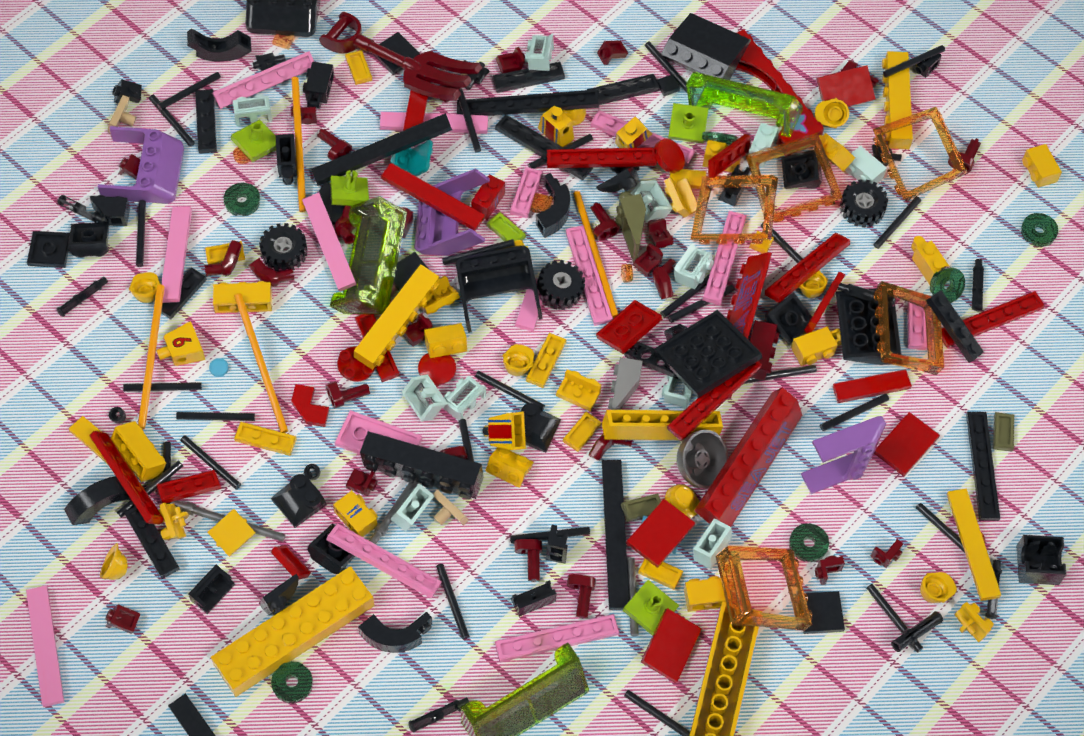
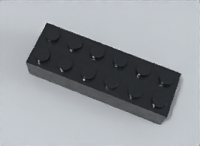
[360,431,484,499]

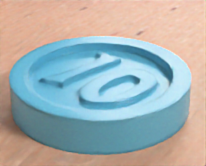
[209,358,229,377]

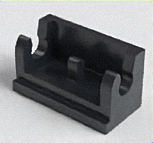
[718,164,751,207]
[546,525,568,564]
[188,564,235,614]
[511,580,557,617]

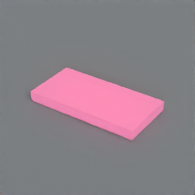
[335,410,422,455]

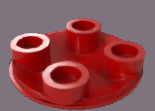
[337,346,376,382]
[418,353,456,387]

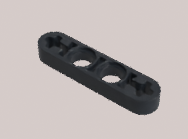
[624,342,679,379]

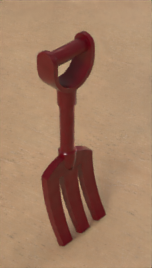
[319,12,482,101]

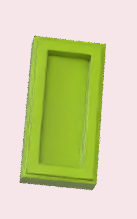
[487,212,526,241]

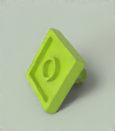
[668,103,709,144]
[231,120,276,162]
[330,170,369,207]
[622,580,679,636]

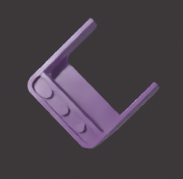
[98,126,184,204]
[414,168,490,256]
[801,416,886,494]

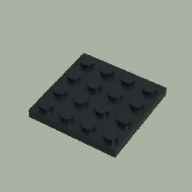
[654,310,762,398]

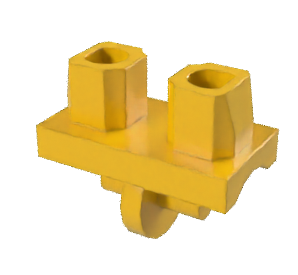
[158,503,189,540]
[954,602,994,642]

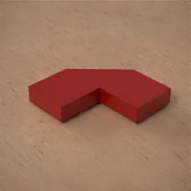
[291,384,330,427]

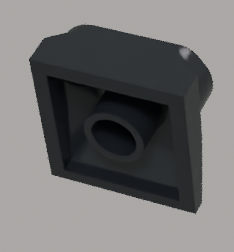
[781,149,822,189]
[596,166,639,193]
[68,222,109,258]
[765,292,812,345]
[520,403,561,453]
[271,474,327,528]
[307,523,355,574]
[258,574,299,615]

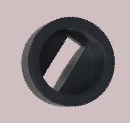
[109,407,126,424]
[304,464,321,480]

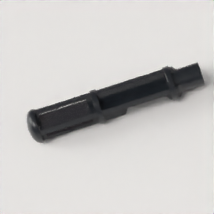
[58,195,106,224]
[971,259,984,311]
[56,276,108,317]
[838,283,896,308]
[985,560,1002,619]
[408,697,470,733]

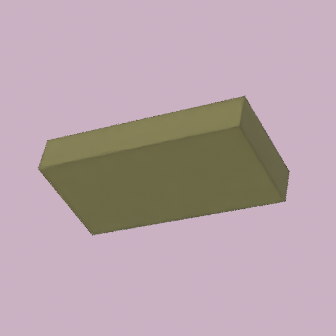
[993,412,1014,452]
[621,493,661,523]

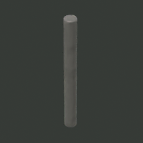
[627,557,639,637]

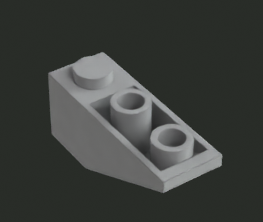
[608,357,643,410]

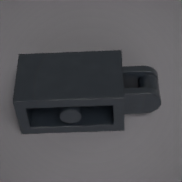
[303,62,334,109]
[276,134,297,185]

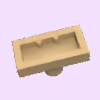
[108,95,137,133]
[433,489,469,526]

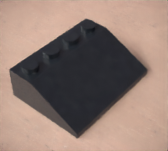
[661,13,751,87]
[836,287,901,365]

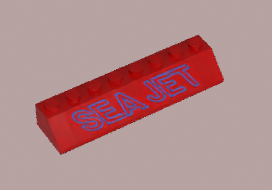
[726,252,772,398]
[694,387,803,527]

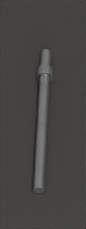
[369,481,419,544]
[170,501,285,542]

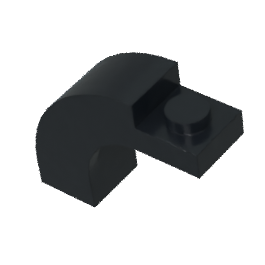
[187,28,252,62]
[536,173,570,238]
[64,476,131,525]
[358,612,432,653]

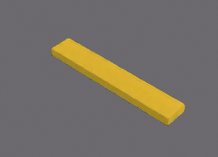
[946,488,1001,601]

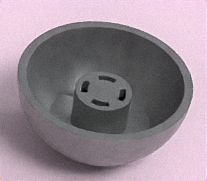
[677,430,729,489]

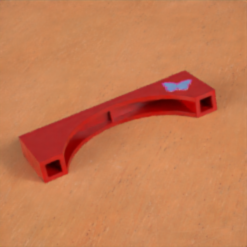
[736,29,824,156]

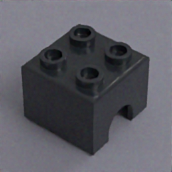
[1016,535,1067,585]

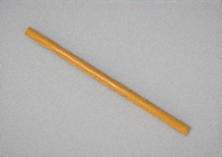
[291,77,306,212]
[573,191,618,318]
[138,285,165,430]
[234,293,288,433]

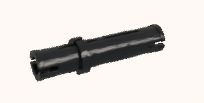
[891,611,943,652]

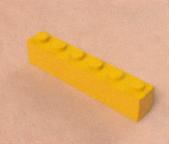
[882,51,913,150]
[354,264,440,370]
[602,410,723,440]

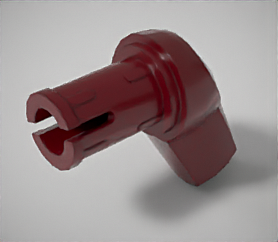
[334,205,359,245]
[204,240,242,277]
[248,258,295,287]
[652,259,677,299]
[589,434,632,461]

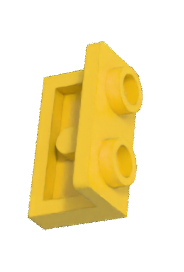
[664,177,700,218]
[420,276,460,314]
[556,369,602,412]
[485,447,534,488]

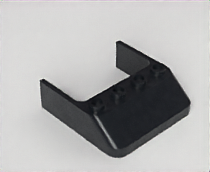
[245,0,321,37]
[456,246,543,333]

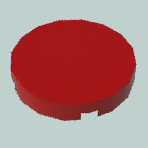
[654,138,685,174]

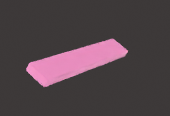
[212,51,314,109]
[590,110,695,168]
[380,111,488,134]
[302,193,357,292]
[161,207,192,303]
[702,211,747,305]
[565,225,613,326]
[327,523,442,599]
[26,585,65,707]
[495,614,619,663]

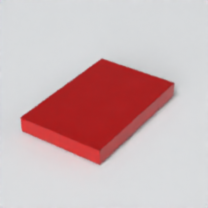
[816,65,876,107]
[596,300,663,354]
[874,412,940,477]
[626,499,695,568]
[641,608,702,683]

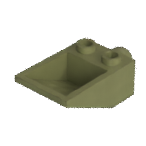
[615,191,646,264]

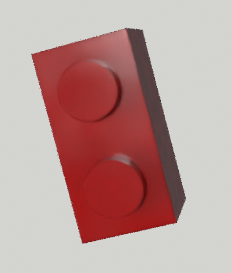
[471,174,505,221]

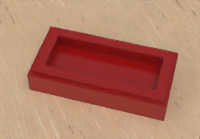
[271,545,311,580]

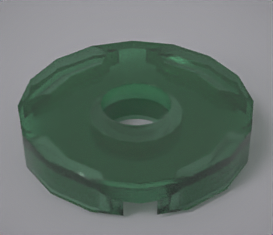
[701,132,738,145]
[223,182,260,216]
[1021,213,1058,247]
[930,266,965,303]
[789,523,829,562]
[271,661,313,704]

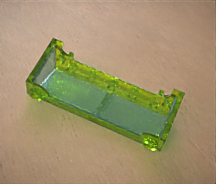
[686,71,803,137]

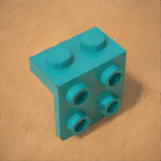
[390,140,433,177]

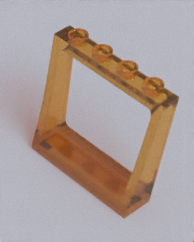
[873,107,968,201]
[746,134,842,223]
[690,175,778,245]
[874,281,944,375]
[716,546,812,631]

